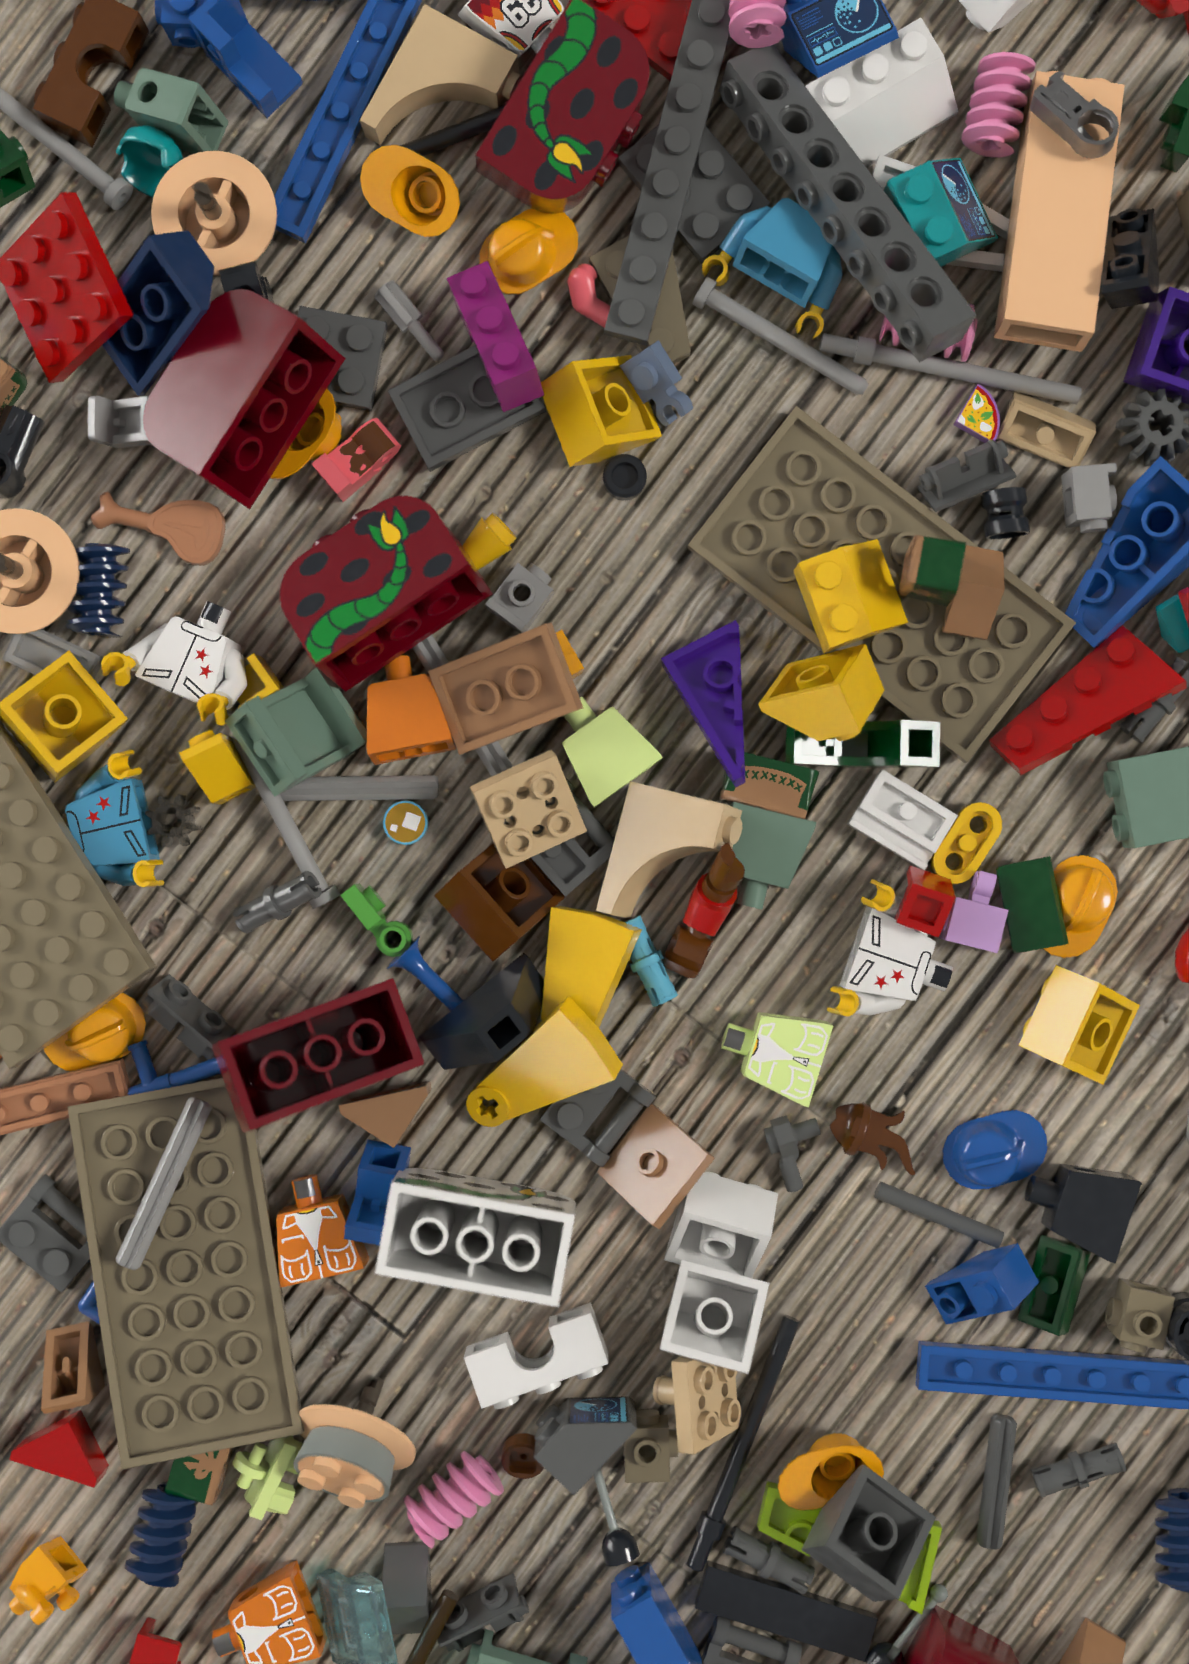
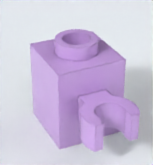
[938,871,1008,953]

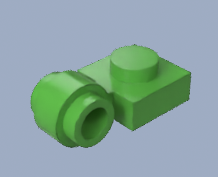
[340,884,413,957]

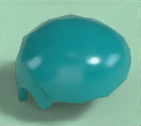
[116,125,183,198]

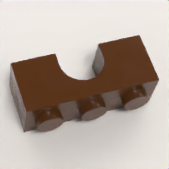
[33,0,149,148]

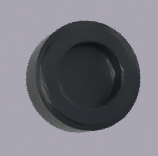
[603,454,647,501]

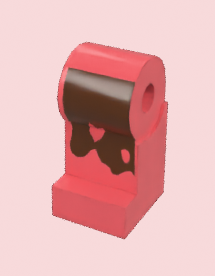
[311,418,401,502]

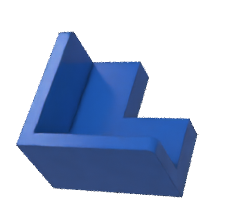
[188,0,303,118]

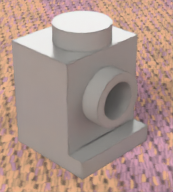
[1061,463,1117,533]
[485,563,554,634]

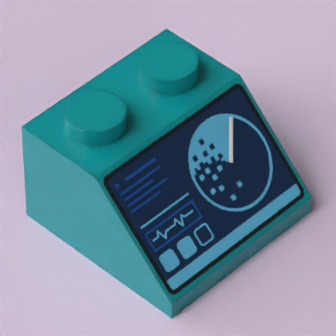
[883,158,998,267]

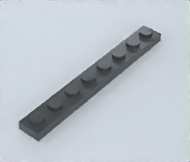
[604,0,730,346]

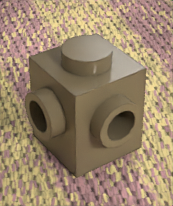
[1105,1278,1175,1353]
[624,1409,678,1483]

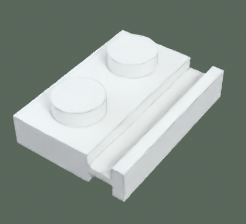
[847,769,958,870]

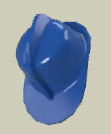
[943,1110,1047,1190]

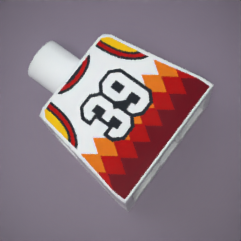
[458,0,564,58]

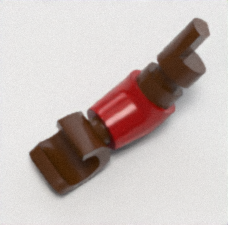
[662,842,745,978]

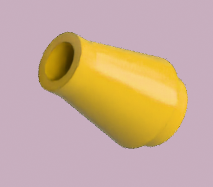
[462,512,517,570]

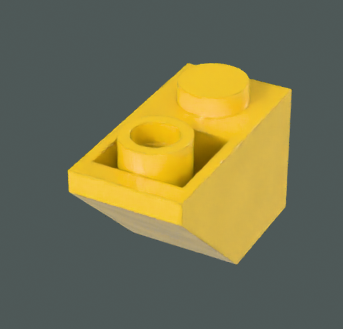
[179,730,256,805]

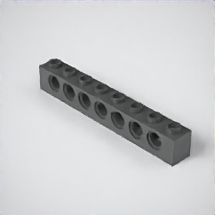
[719,45,977,362]

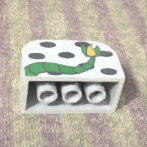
[375,1168,576,1307]

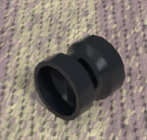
[981,487,1030,540]

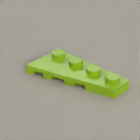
[757,1481,942,1615]

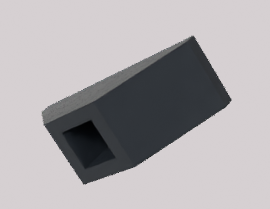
[1101,208,1159,309]
[419,953,544,1070]

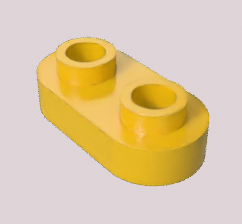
[931,802,1002,884]

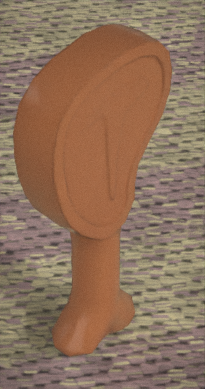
[91,492,226,566]

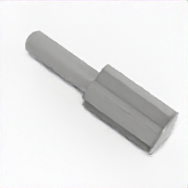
[374,280,444,361]

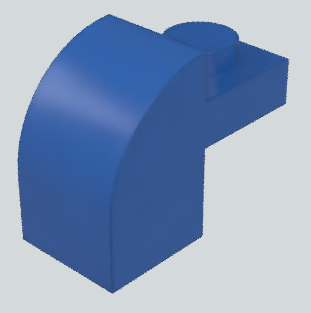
[344,1139,411,1246]

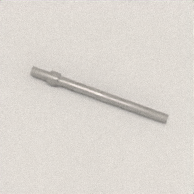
[819,333,1082,405]

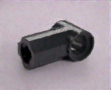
[0,405,45,499]

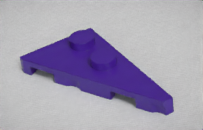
[661,620,746,788]

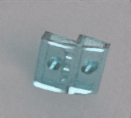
[315,1568,398,1664]

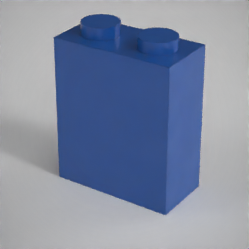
[611,1562,702,1664]

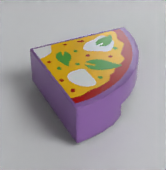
[953,384,1000,443]

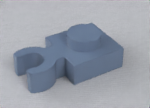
[620,340,693,427]

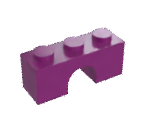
[447,261,544,413]

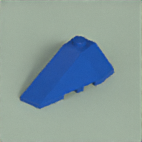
[1065,456,1189,648]

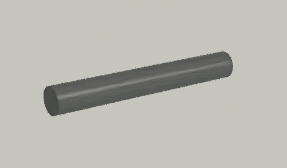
[874,1181,1004,1248]

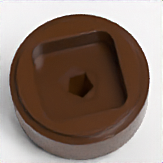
[501,1433,544,1479]

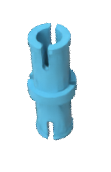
[625,915,678,1007]

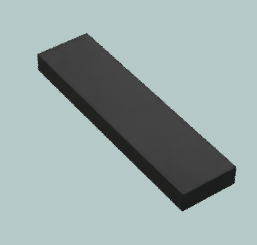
[695,1561,878,1662]

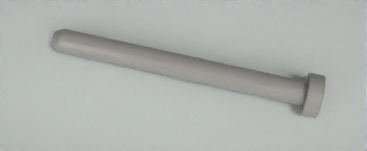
[0,87,133,210]
[692,276,869,395]
[230,731,340,909]

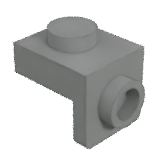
[87,395,151,448]

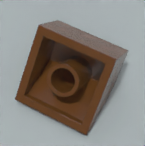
[434,843,568,962]

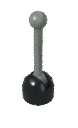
[594,1466,640,1567]
[865,1584,948,1664]

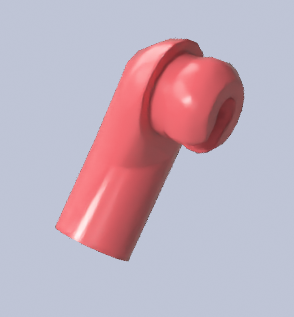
[567,264,610,328]

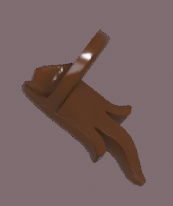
[829,1102,915,1176]

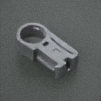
[1030,71,1119,159]

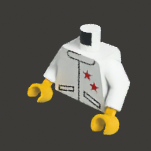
[101,601,247,726]
[827,879,953,1016]

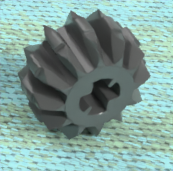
[1115,389,1189,466]

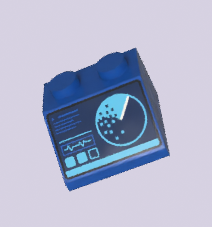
[780,0,899,78]

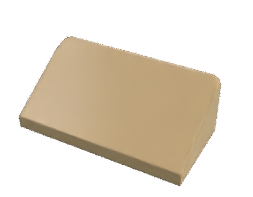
[997,392,1097,469]

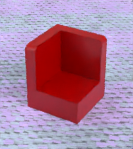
[895,866,956,938]
[129,1617,182,1664]

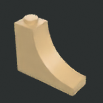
[360,4,522,145]
[596,781,742,919]

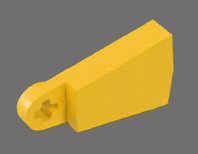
[541,906,642,1027]
[466,996,623,1127]

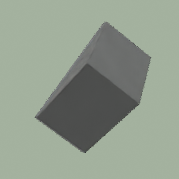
[381,1541,433,1635]

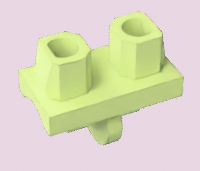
[232,1436,303,1520]

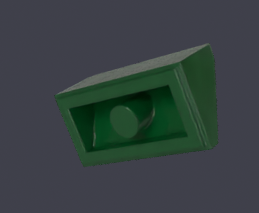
[996,856,1069,953]
[1017,1235,1091,1336]

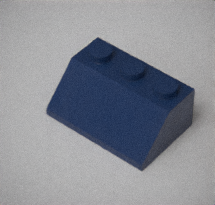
[102,230,214,396]

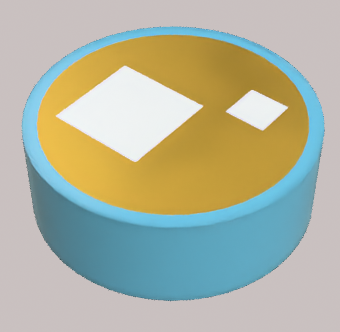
[383,801,429,845]

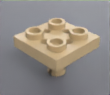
[470,749,587,869]
[653,1356,741,1455]

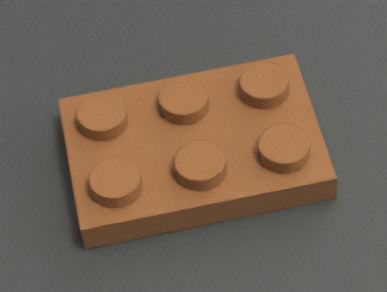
[428,623,583,755]

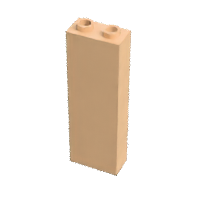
[994,71,1125,352]

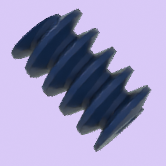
[65,543,130,638]
[125,1482,196,1588]
[1155,1488,1189,1593]

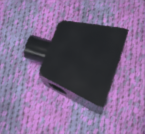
[1025,1164,1142,1264]

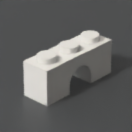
[464,1302,609,1409]

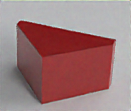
[9,1410,109,1488]

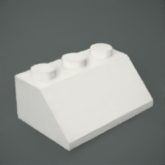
[805,17,958,168]

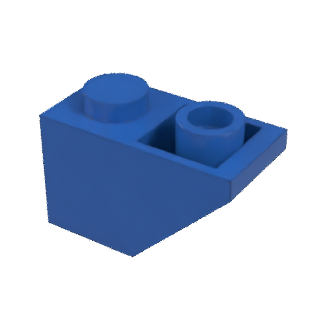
[925,1243,1039,1325]

